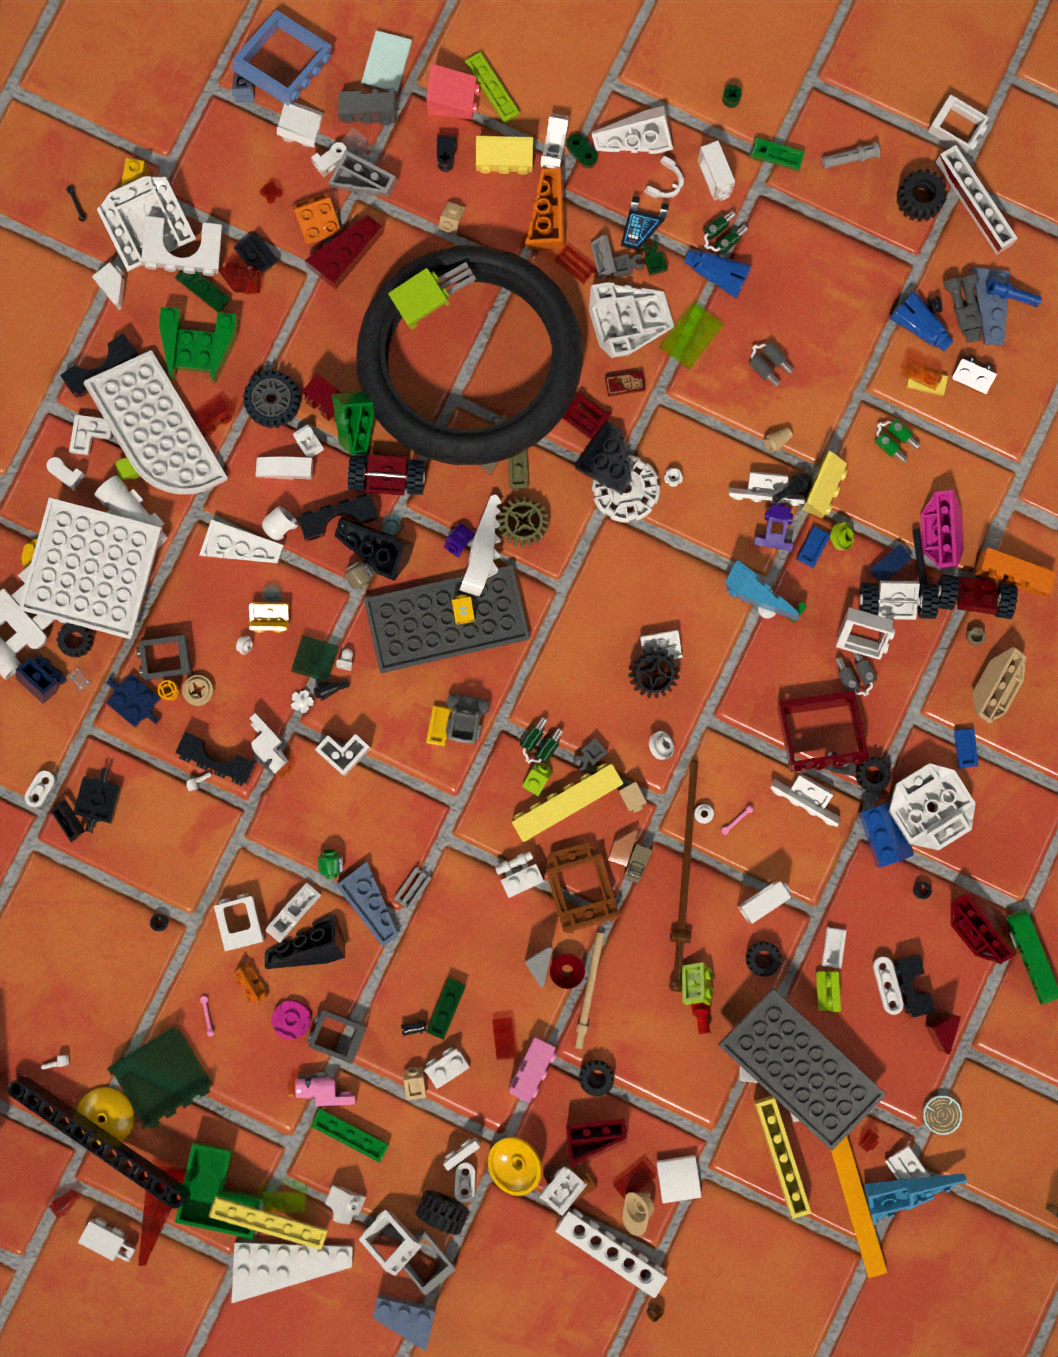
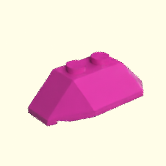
[921,490,964,568]

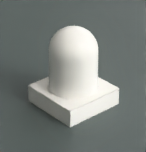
[336,649,353,671]

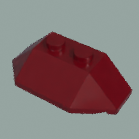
[951,892,1017,964]

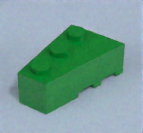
[332,391,374,455]

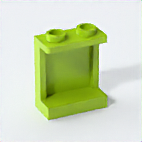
[388,268,450,330]

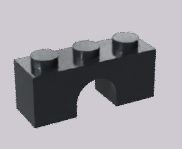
[893,954,935,1018]

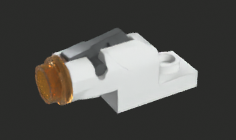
[250,713,293,779]

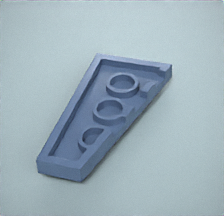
[971,267,1010,346]
[336,862,399,947]

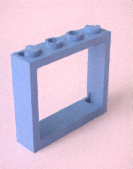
[232,10,332,106]

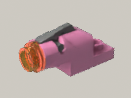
[288,1072,357,1106]

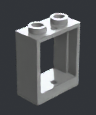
[403,1229,456,1296]

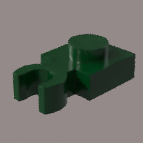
[643,240,668,277]

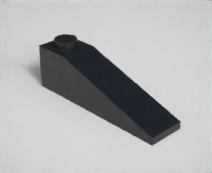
[264,915,345,969]

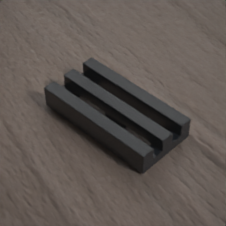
[50,799,85,842]

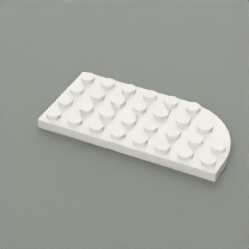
[84,350,228,494]

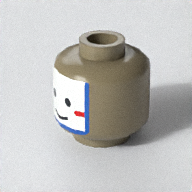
[344,560,373,590]

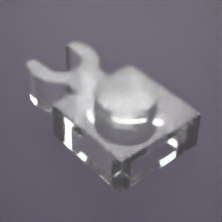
[341,128,376,161]

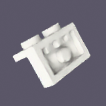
[424,1047,470,1089]

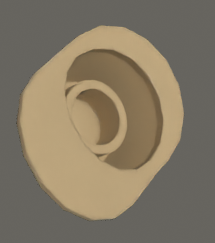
[622,1192,654,1236]

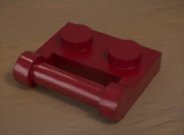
[562,391,612,441]

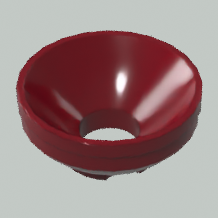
[550,953,585,989]

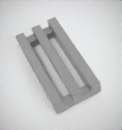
[591,235,616,278]
[438,262,476,295]
[394,868,432,910]

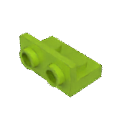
[682,962,714,1005]
[816,971,841,1012]

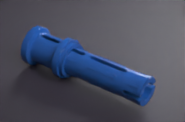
[986,278,1042,307]

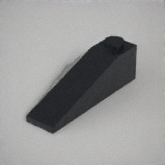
[335,518,415,581]

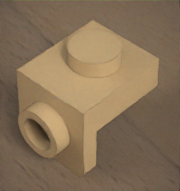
[438,202,465,235]

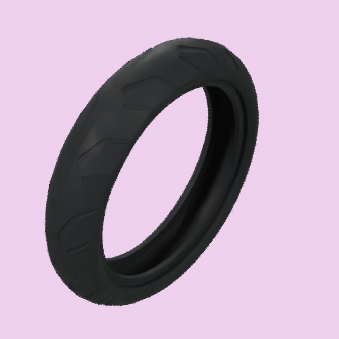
[356,245,583,465]

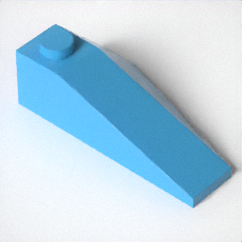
[725,560,800,620]

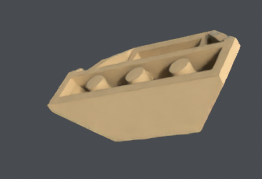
[972,647,1027,723]

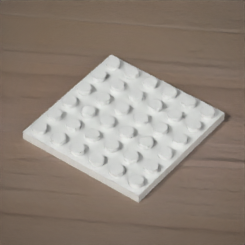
[19,498,162,639]

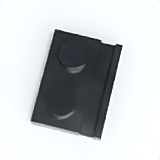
[234,231,279,278]

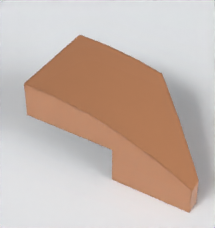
[609,828,638,866]

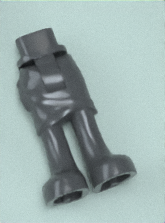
[943,274,983,343]

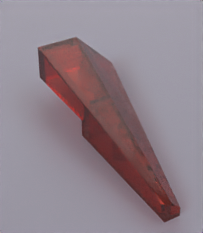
[138,1167,187,1266]

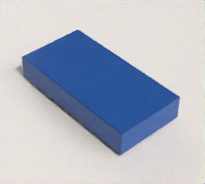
[796,526,831,568]
[954,728,978,768]

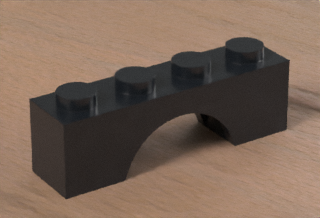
[60,333,139,398]
[298,493,379,542]
[175,732,257,786]

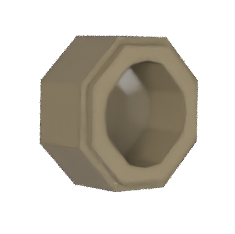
[966,627,986,646]

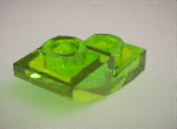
[263,1192,306,1213]

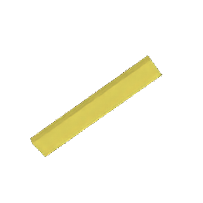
[209,1196,328,1250]

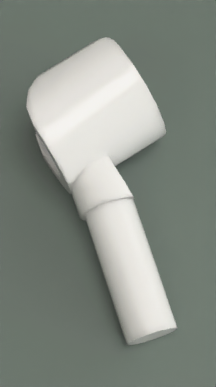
[186,772,212,791]
[41,1055,69,1070]

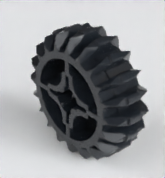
[628,647,680,698]

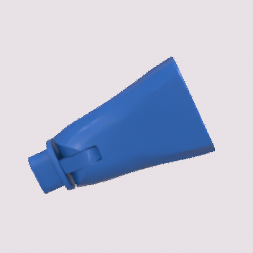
[684,250,752,299]
[889,291,953,352]

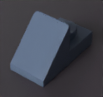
[232,74,254,103]

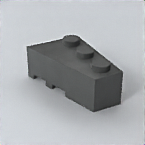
[338,88,396,126]

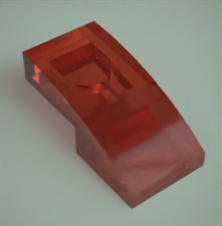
[492,1017,516,1061]

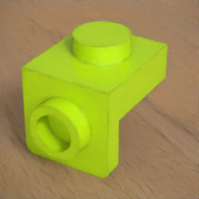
[522,763,553,796]

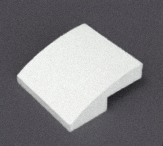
[656,1155,701,1203]

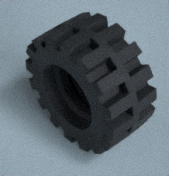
[56,623,94,658]
[855,757,892,792]
[745,941,782,977]
[579,1060,614,1097]

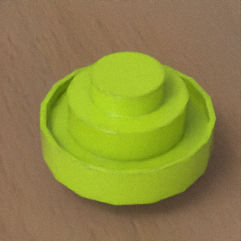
[830,522,854,551]

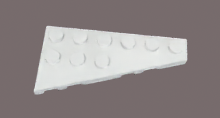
[231,1241,353,1303]

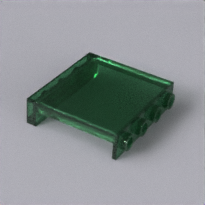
[107,1025,213,1129]

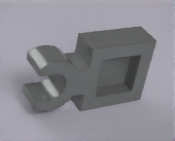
[613,254,644,278]
[573,738,608,771]

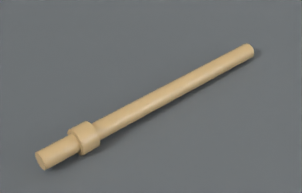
[575,932,604,1049]

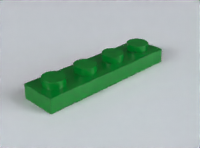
[310,1108,389,1163]

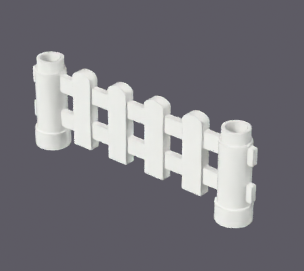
[0,476,168,680]

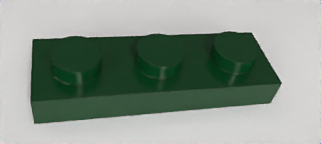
[175,270,231,313]
[426,977,466,1040]

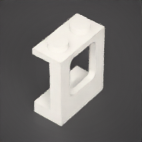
[214,893,265,951]

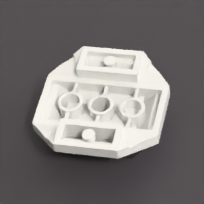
[888,763,976,850]

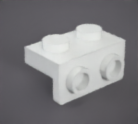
[540,1167,587,1216]

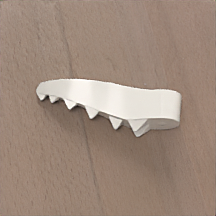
[460,494,501,597]

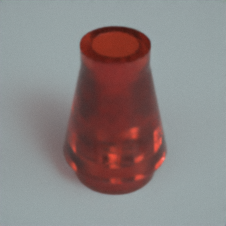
[49,1189,79,1218]

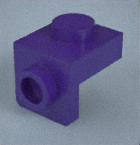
[444,523,475,557]

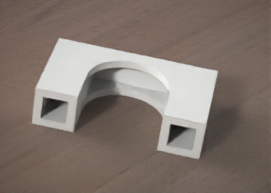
[141,216,222,276]

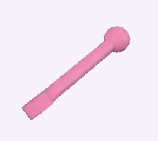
[721,805,754,835]
[200,996,214,1037]

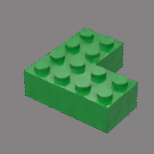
[175,1141,264,1239]

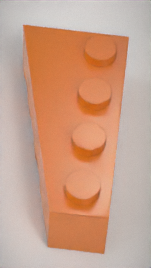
[525,167,565,250]
[973,548,1057,597]

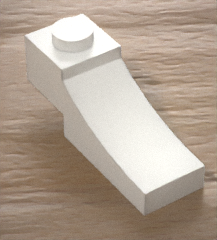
[265,883,321,943]

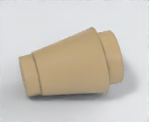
[764,427,793,453]

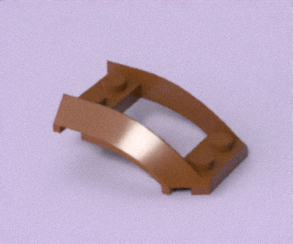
[546,842,620,933]

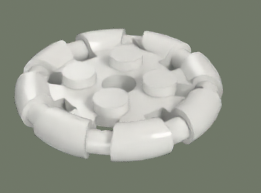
[592,455,660,522]

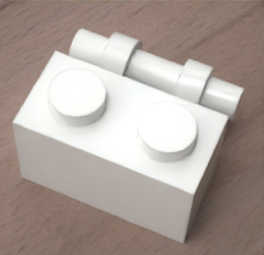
[495,852,544,898]

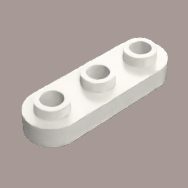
[873,957,903,1015]

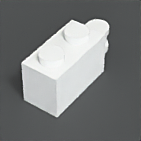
[78,1217,136,1262]

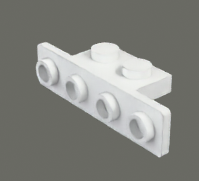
[728,471,805,506]
[770,773,840,827]

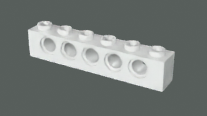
[555,1209,668,1298]

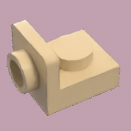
[403,1067,426,1100]

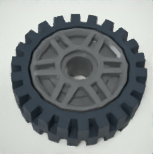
[243,370,301,428]

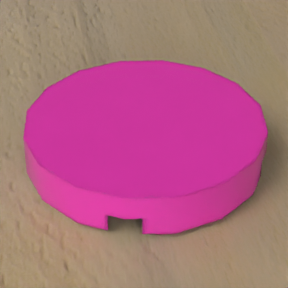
[272,1000,311,1040]

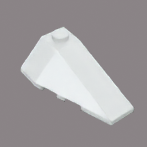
[591,106,673,154]

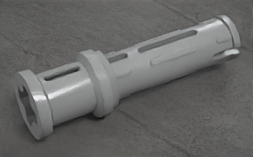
[822,141,880,169]

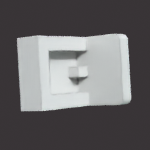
[293,425,324,458]

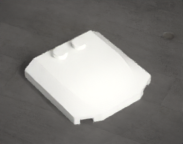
[97,176,196,271]

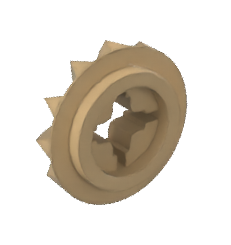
[182,675,214,706]

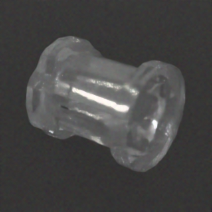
[66,667,92,693]

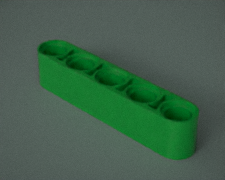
[1006,909,1058,1005]

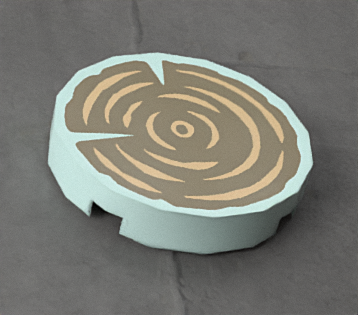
[922,1095,962,1135]

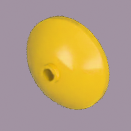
[76,1087,135,1145]
[488,1137,542,1196]

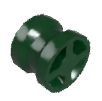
[722,84,742,108]

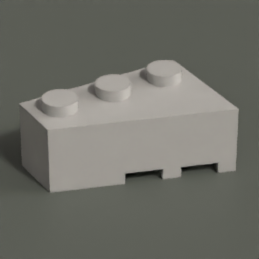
[328,150,398,197]

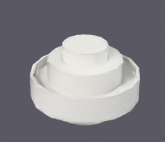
[649,731,674,760]

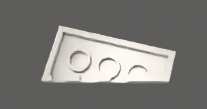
[199,520,284,563]

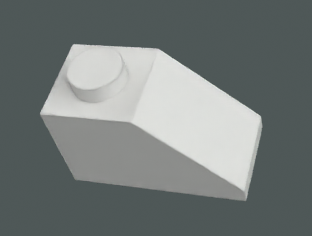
[92,262,125,310]

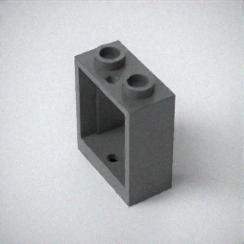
[136,635,193,681]
[307,1009,367,1064]

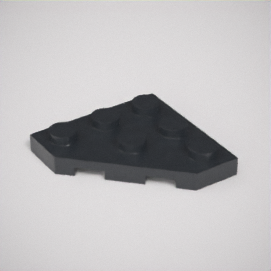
[575,421,632,495]

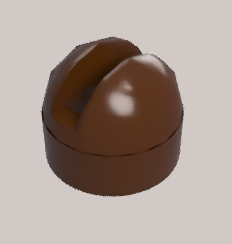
[647,1304,664,1322]

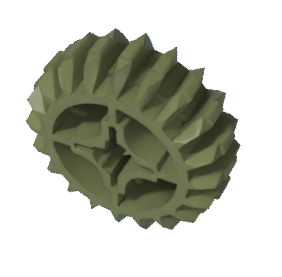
[498,496,549,548]

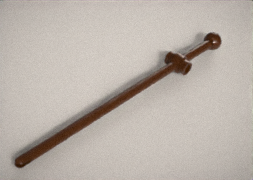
[669,760,698,992]

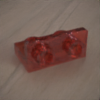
[191,395,234,436]

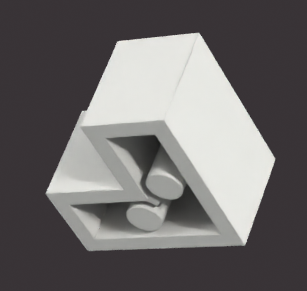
[315,734,371,776]

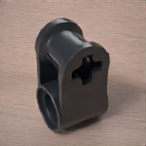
[436,134,456,172]

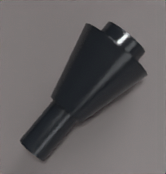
[313,680,350,702]

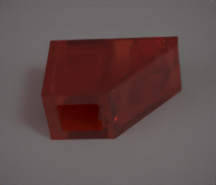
[219,263,261,294]

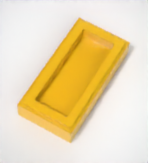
[426,705,452,747]

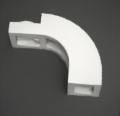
[541,113,569,168]

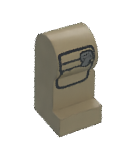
[624,844,653,883]

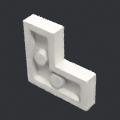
[69,415,112,456]

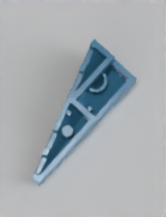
[864,1173,967,1226]

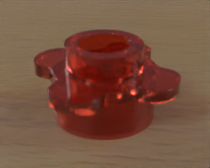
[260,181,282,204]

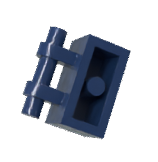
[16,654,67,704]

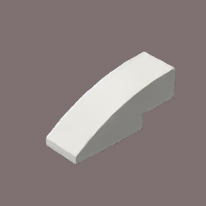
[255,457,313,480]

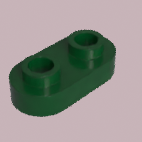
[567,134,598,168]

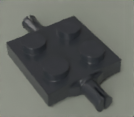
[73,767,122,833]

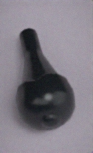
[772,471,812,502]

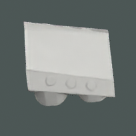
[277,102,324,148]

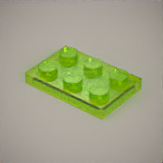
[660,303,724,371]

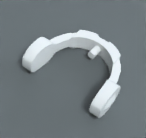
[644,156,684,198]

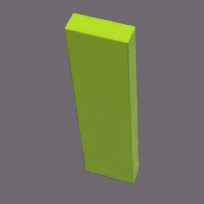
[465,51,520,124]

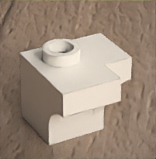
[325,1185,366,1224]

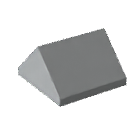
[525,946,552,987]

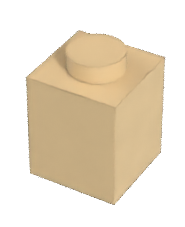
[618,782,647,813]

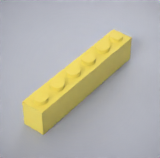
[511,763,623,842]
[753,1096,811,1219]

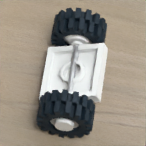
[858,580,939,620]

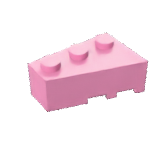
[508,1036,557,1103]

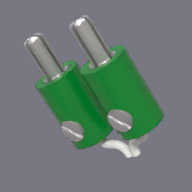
[875,419,920,463]

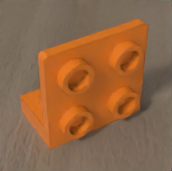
[292,193,341,245]

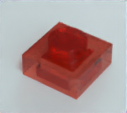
[859,1129,879,1152]

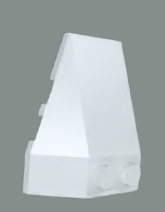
[589,282,674,358]

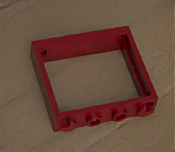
[777,690,869,773]

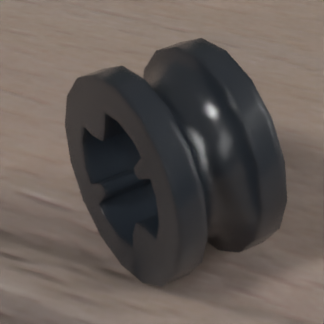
[927,296,943,314]
[913,882,932,899]
[150,914,169,932]

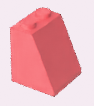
[426,64,480,119]

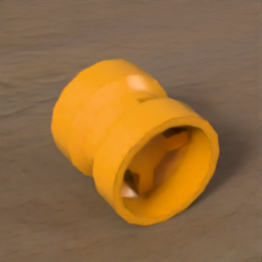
[158,680,180,701]

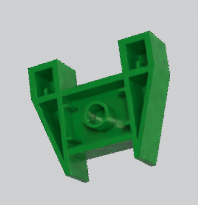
[159,307,239,384]

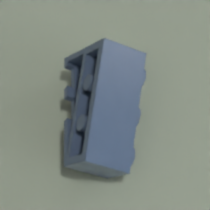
[373,1293,436,1351]

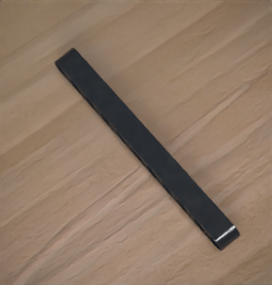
[7,1077,191,1209]

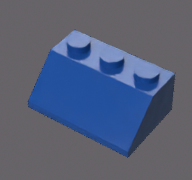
[858,802,914,868]

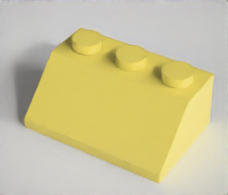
[476,136,533,174]
[801,451,848,518]

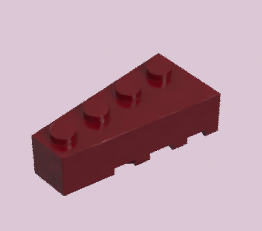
[305,215,383,290]

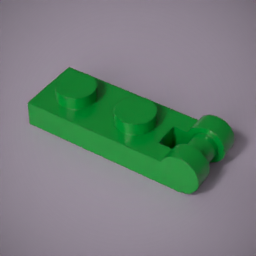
[749,138,805,172]

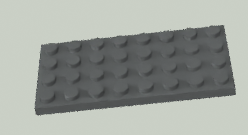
[364,565,530,674]
[718,987,887,1150]

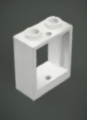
[928,94,989,155]
[697,141,735,201]
[836,607,895,660]
[737,881,791,924]
[359,1210,422,1276]

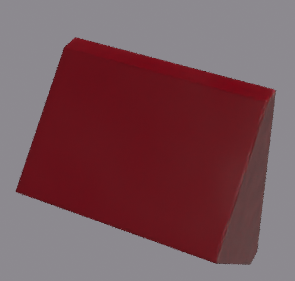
[925,1013,961,1055]

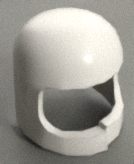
[262,506,299,540]

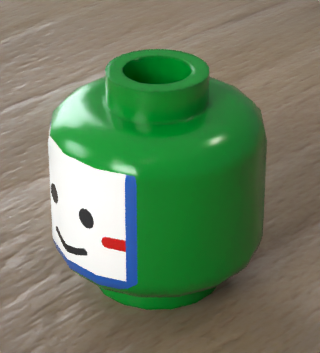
[317,849,343,879]

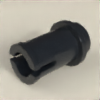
[401,1019,426,1037]

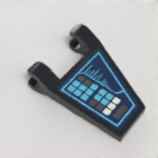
[621,196,669,251]

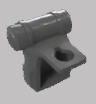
[446,693,490,744]

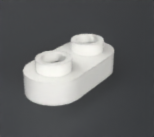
[25,771,56,807]
[455,1162,475,1203]

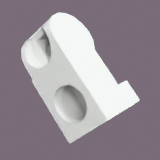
[311,142,347,177]
[46,457,85,490]

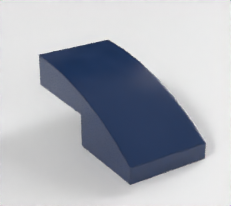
[869,544,913,582]

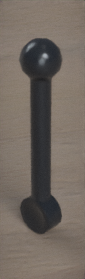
[66,186,86,222]

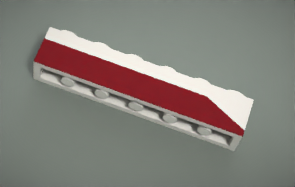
[936,145,1018,255]

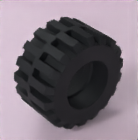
[896,169,947,222]
[415,1190,470,1235]

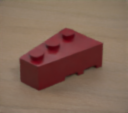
[566,1118,627,1169]

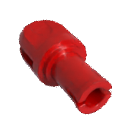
[691,1002,711,1035]

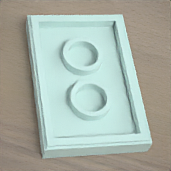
[361,31,412,94]

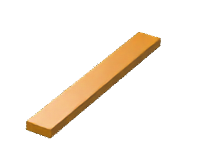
[830,1136,887,1278]

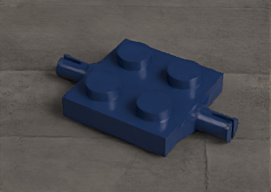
[105,674,161,728]

